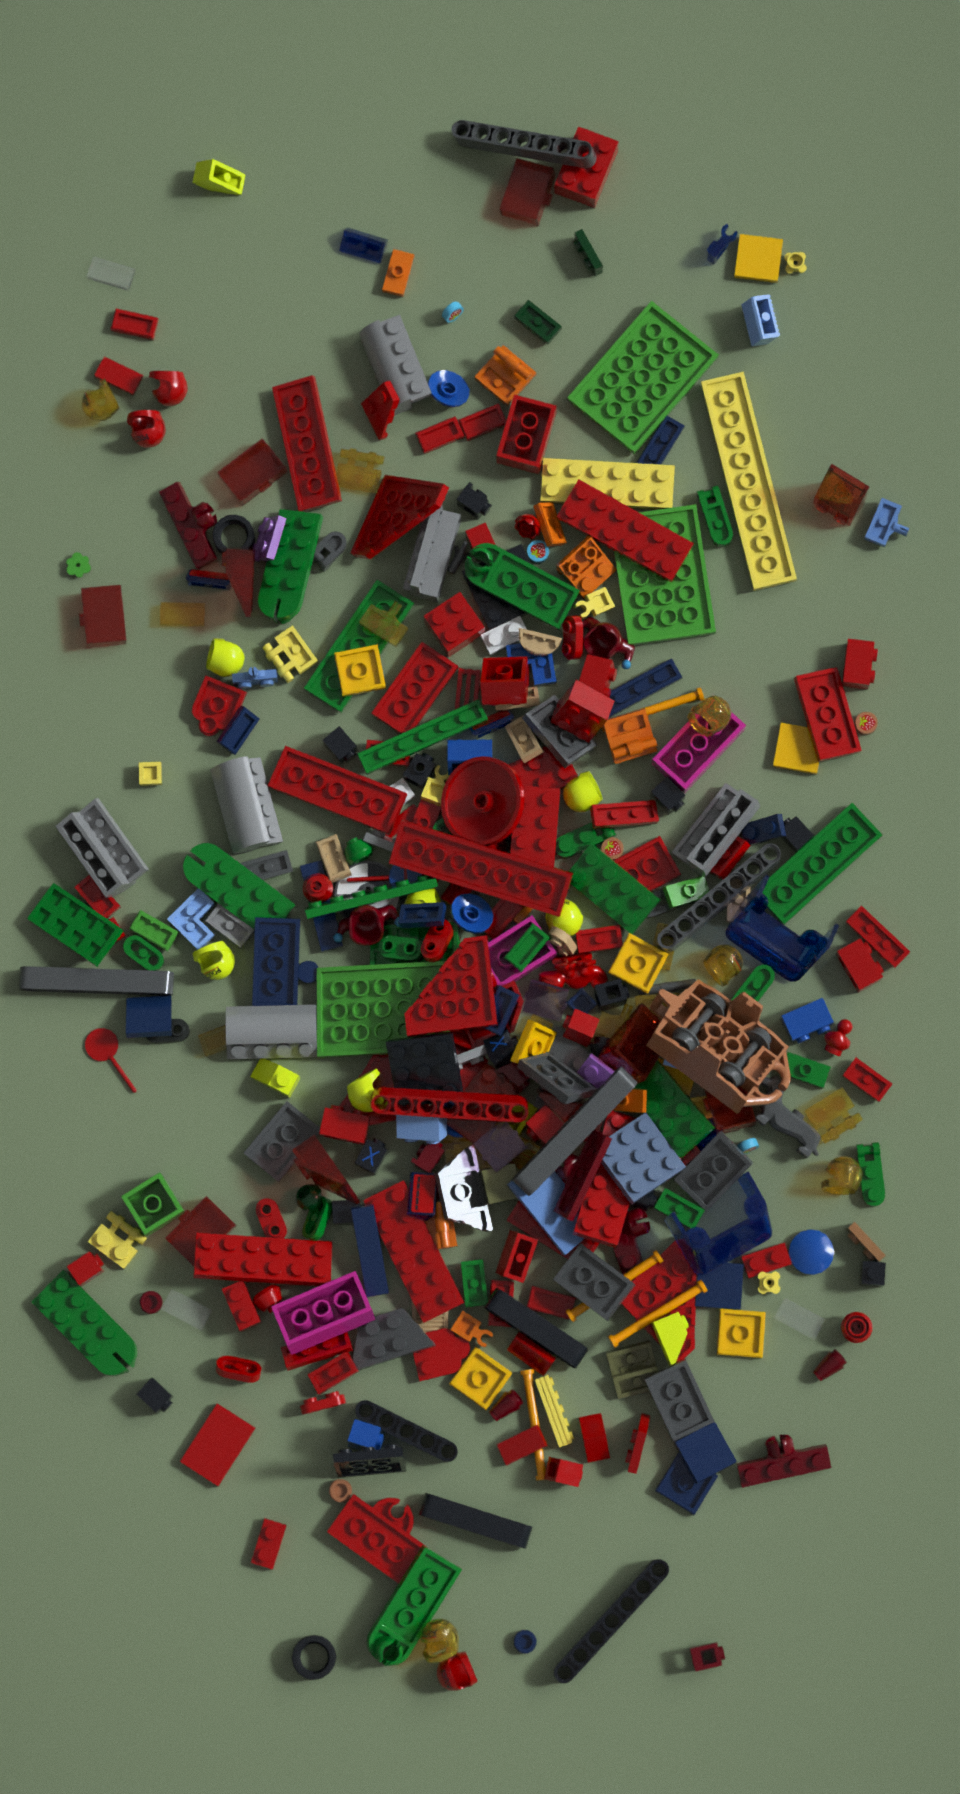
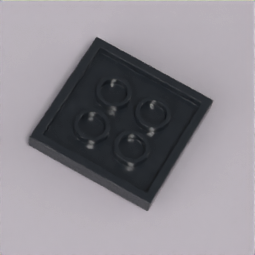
[461,544,531,630]
[386,1032,464,1105]
[333,1445,407,1478]

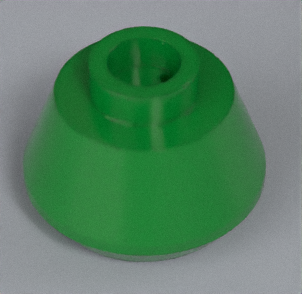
[344,837,373,865]

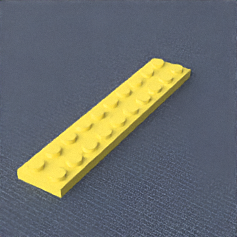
[701,372,797,591]

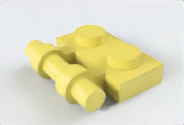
[262,625,318,683]
[88,1211,147,1269]

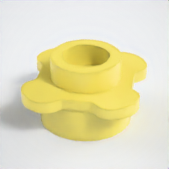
[784,252,807,274]
[758,1271,780,1294]

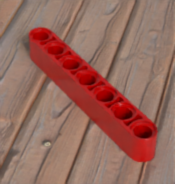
[371,1087,528,1122]

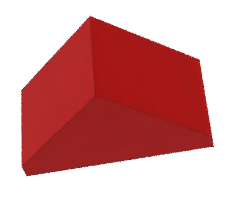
[579,1413,610,1463]

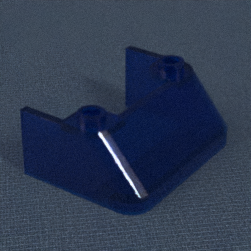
[725,875,839,982]
[664,1171,773,1275]

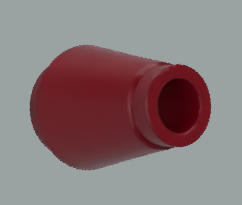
[813,1349,847,1382]
[489,1389,523,1422]

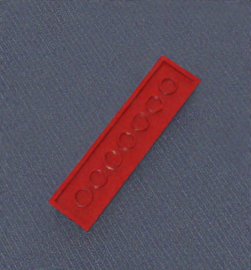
[389,820,573,917]

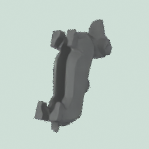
[754,1075,821,1158]

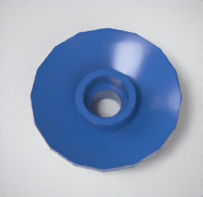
[428,370,469,407]
[451,893,493,933]

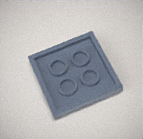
[601,1113,686,1205]

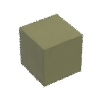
[480,1164,518,1206]

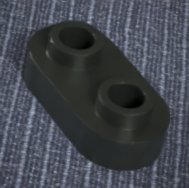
[146,1019,190,1043]

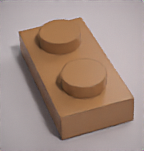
[846,1222,886,1262]

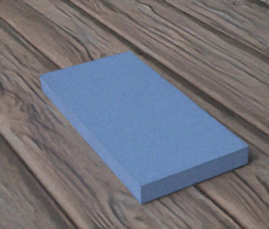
[506,1171,584,1255]

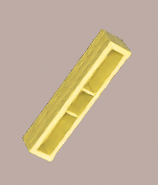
[535,1375,574,1448]

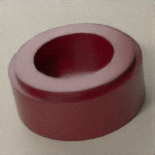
[139,1291,163,1314]

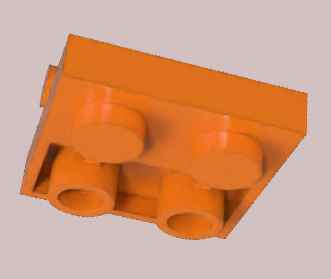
[475,345,536,407]
[556,536,617,599]
[603,708,657,764]
[421,1202,458,1249]

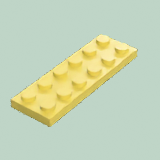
[540,458,675,510]

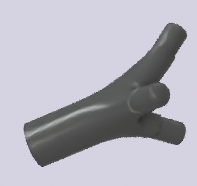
[447,541,472,574]

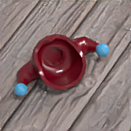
[582,617,635,670]
[333,905,400,946]

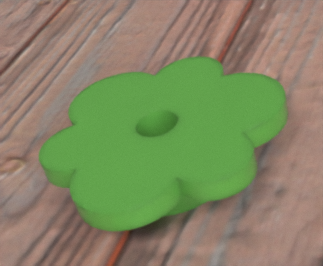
[66,552,91,578]

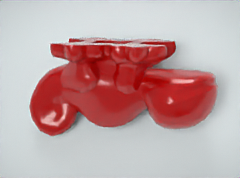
[538,953,608,992]

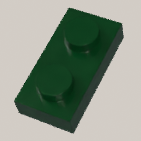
[573,229,603,276]
[514,300,562,345]

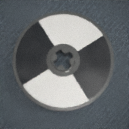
[334,861,402,923]

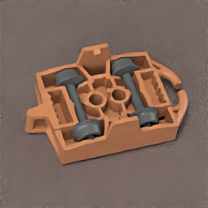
[646,979,791,1114]

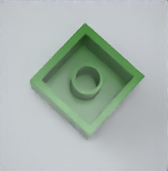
[121,1172,186,1237]

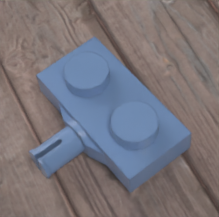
[864,498,909,548]
[232,667,278,690]

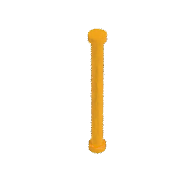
[601,687,704,732]
[566,1250,663,1322]
[607,1279,708,1348]
[520,1369,546,1481]

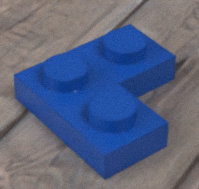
[506,643,556,686]

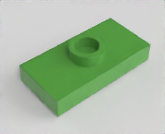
[663,876,710,909]
[129,910,179,952]

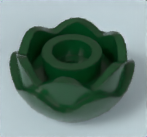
[296,1184,322,1210]

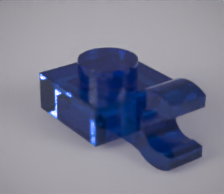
[707,224,738,264]

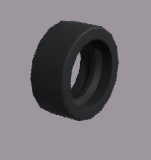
[213,514,255,559]
[292,1635,336,1680]

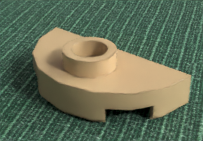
[519,628,562,656]

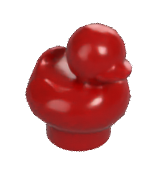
[824,1019,853,1056]

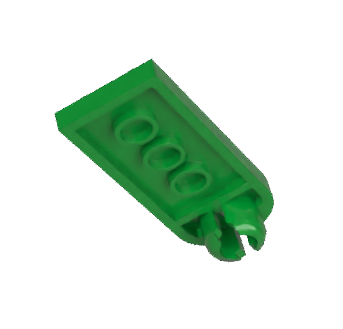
[258,509,323,624]
[464,543,580,630]
[183,843,295,930]
[32,1270,137,1376]
[367,1545,462,1666]

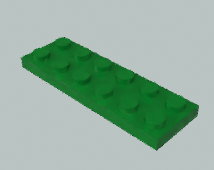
[304,580,414,713]
[753,803,882,925]

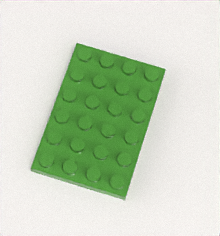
[567,301,719,454]
[614,504,716,645]
[317,961,450,1058]

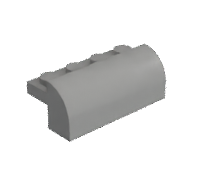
[360,315,432,415]
[403,506,461,603]
[210,756,283,854]
[672,783,760,877]
[56,798,149,898]
[226,1005,317,1059]

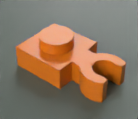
[451,1310,493,1347]

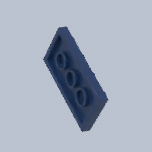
[252,917,301,1006]

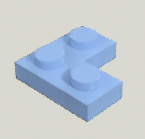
[167,888,215,950]

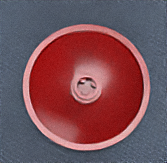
[441,756,525,846]

